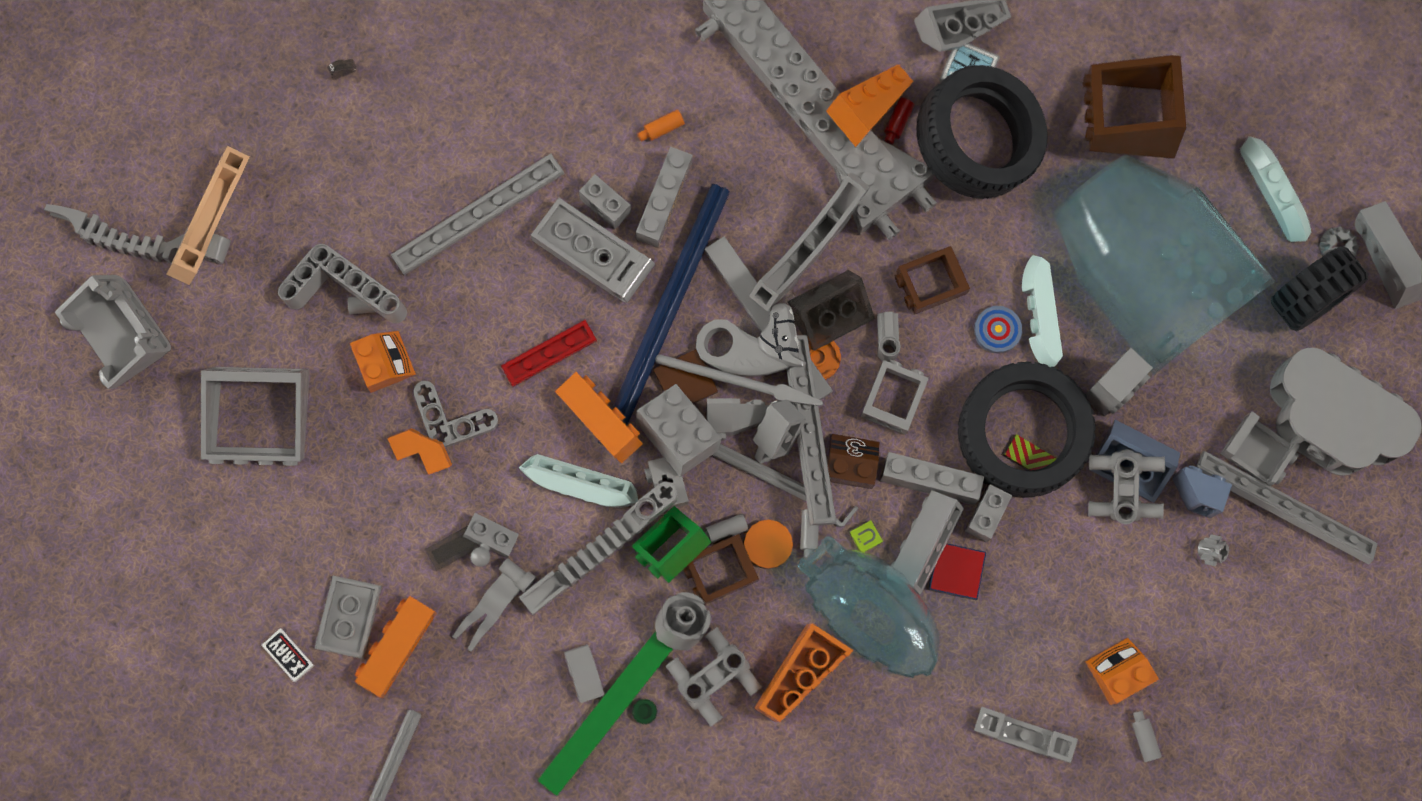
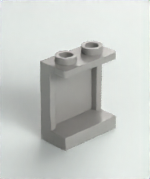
[1220,412,1300,486]

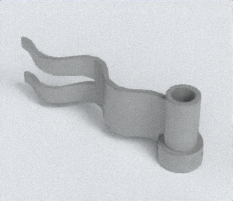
[452,558,537,652]

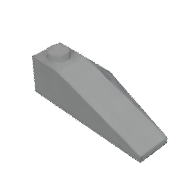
[914,0,1011,51]
[706,398,780,441]

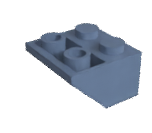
[1172,466,1232,518]

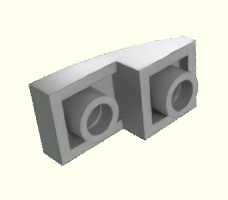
[564,644,604,703]

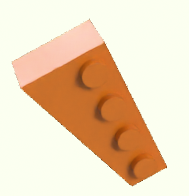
[826,64,913,147]
[754,623,854,722]

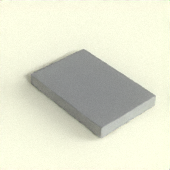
[314,576,382,659]

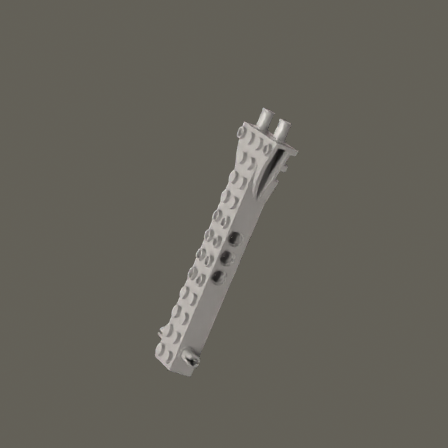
[695,0,937,240]

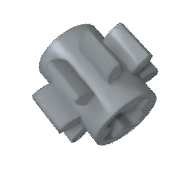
[1198,534,1229,566]

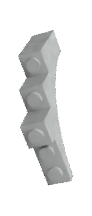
[749,172,870,311]

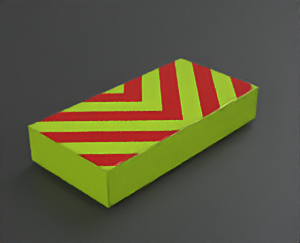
[1004,434,1057,470]

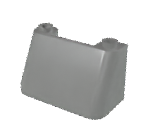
[55,275,171,389]

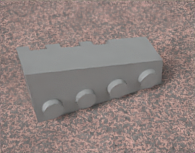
[1355,201,1422,309]

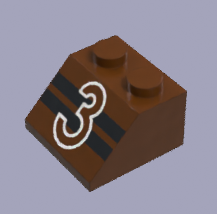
[827,434,880,489]

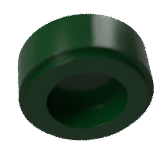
[632,699,657,725]

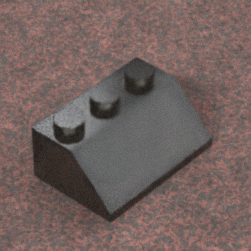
[787,270,875,351]

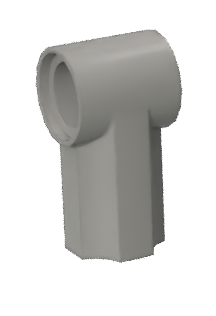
[877,312,901,361]

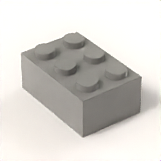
[1086,348,1153,416]
[635,384,722,477]

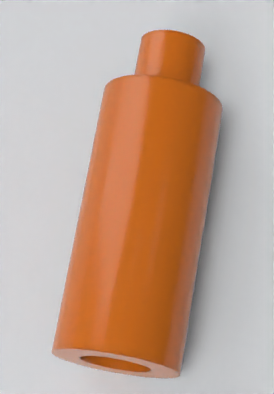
[637,109,685,142]

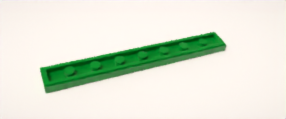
[537,631,673,796]

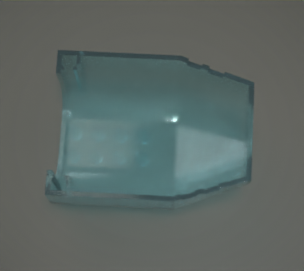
[1053,154,1276,375]

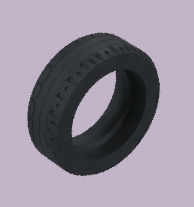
[916,65,1048,199]
[958,361,1096,498]

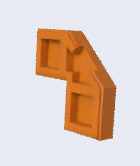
[387,428,452,475]

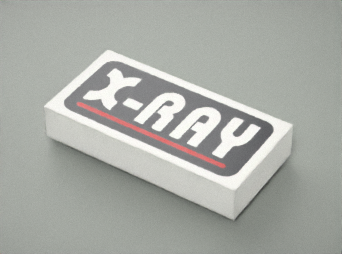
[262,628,315,683]

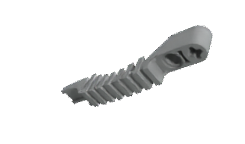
[44,204,231,264]
[519,482,678,615]

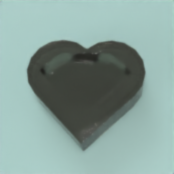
[327,59,357,80]

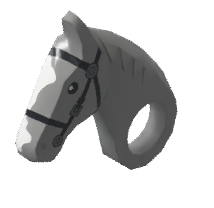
[696,303,806,377]

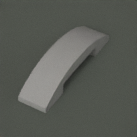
[974,707,1078,763]

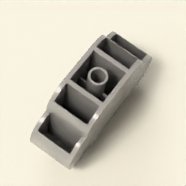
[1270,348,1422,476]

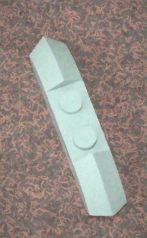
[1240,136,1311,242]
[1022,255,1063,367]
[519,454,638,508]

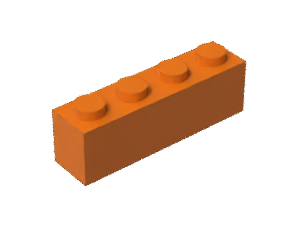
[555,372,643,464]
[355,596,437,699]

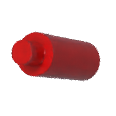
[884,98,915,145]

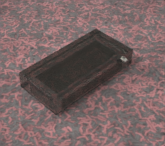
[425,526,480,571]

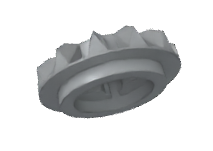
[1320,226,1359,257]

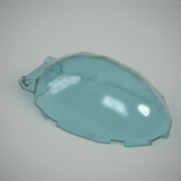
[798,536,940,678]

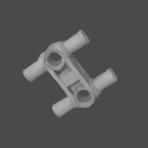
[1088,449,1165,524]
[665,627,763,727]

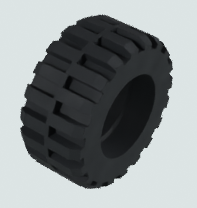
[1271,246,1368,331]

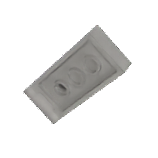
[531,198,655,303]

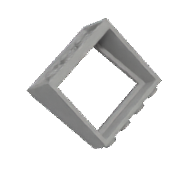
[201,367,310,466]

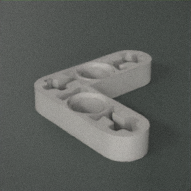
[414,381,498,448]

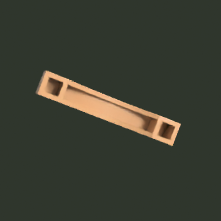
[166,146,249,285]

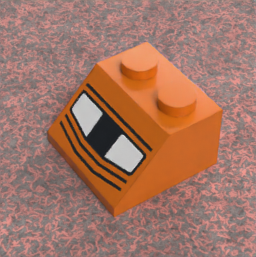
[350,331,416,393]
[1085,638,1159,705]

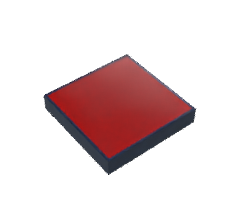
[928,543,986,600]

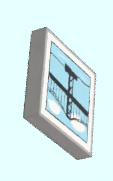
[939,43,1000,82]

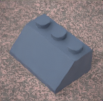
[1091,420,1180,503]

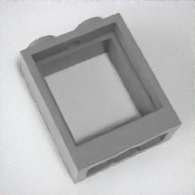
[861,360,929,435]

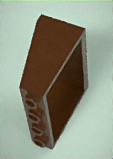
[1083,55,1187,159]

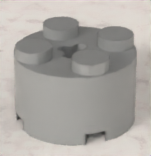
[655,592,711,650]

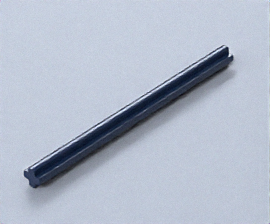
[598,184,730,446]

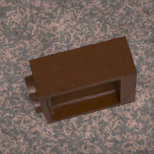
[894,246,970,314]
[683,534,759,605]

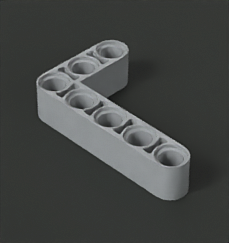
[278,244,407,323]

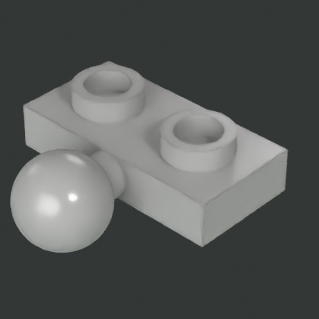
[463,513,519,567]

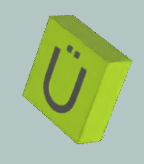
[849,520,883,554]

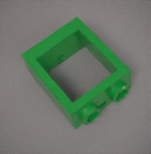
[632,506,711,583]

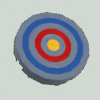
[974,306,1022,353]

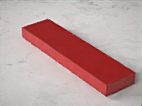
[501,320,597,387]

